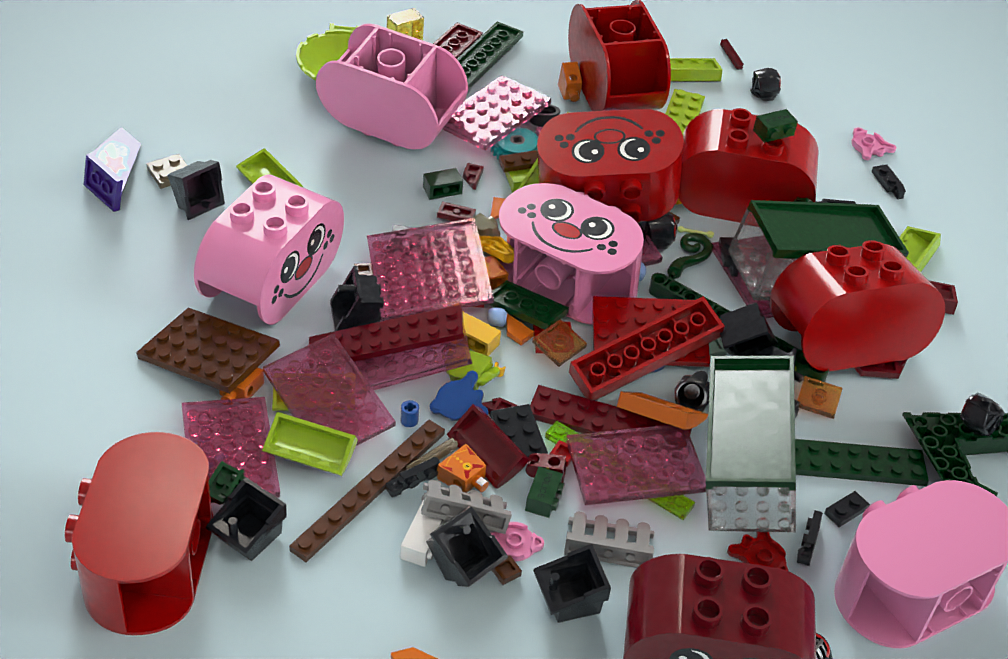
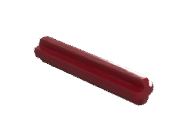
[720,39,744,70]

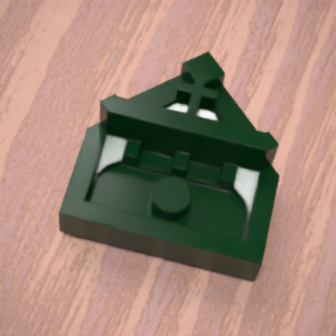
[209,461,245,505]

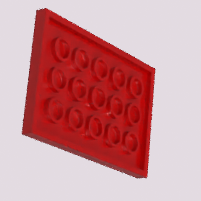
[592,296,710,367]

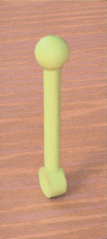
[678,226,714,238]

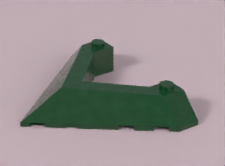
[902,412,1008,497]

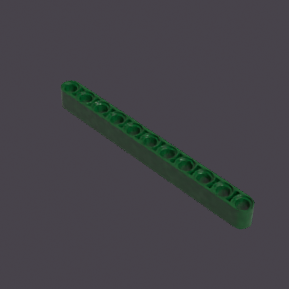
[649,273,829,387]

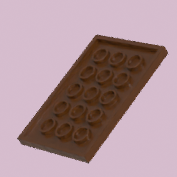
[136,307,280,394]

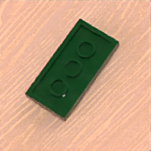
[485,280,569,331]

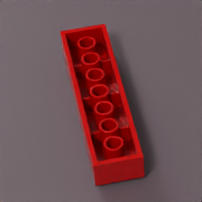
[569,296,725,401]

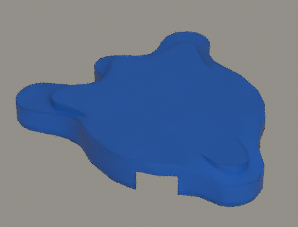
[430,370,489,421]

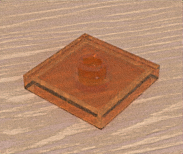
[532,319,587,367]
[797,376,843,419]

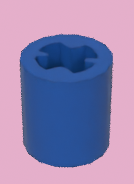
[400,400,419,427]

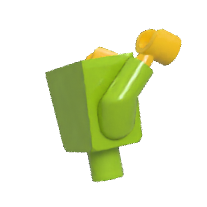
[444,345,506,390]

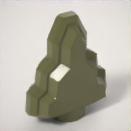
[458,213,501,244]

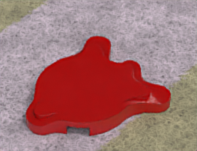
[727,525,789,571]

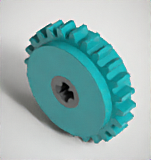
[490,127,538,160]

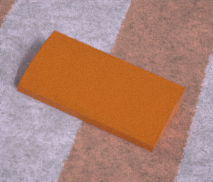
[617,391,708,429]

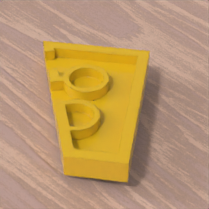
[466,235,514,263]

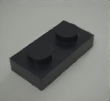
[824,491,870,527]

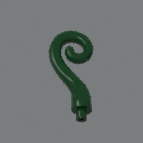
[667,233,713,279]

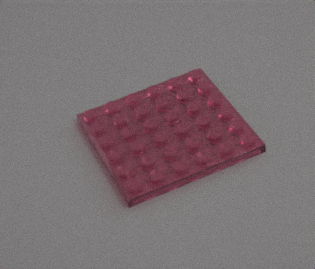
[367,218,494,321]

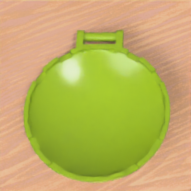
[296,23,358,81]

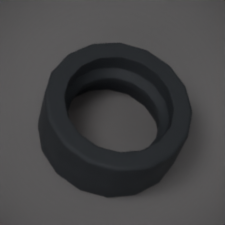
[529,104,560,127]

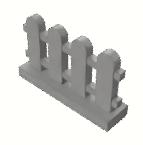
[421,480,512,534]
[564,511,654,567]

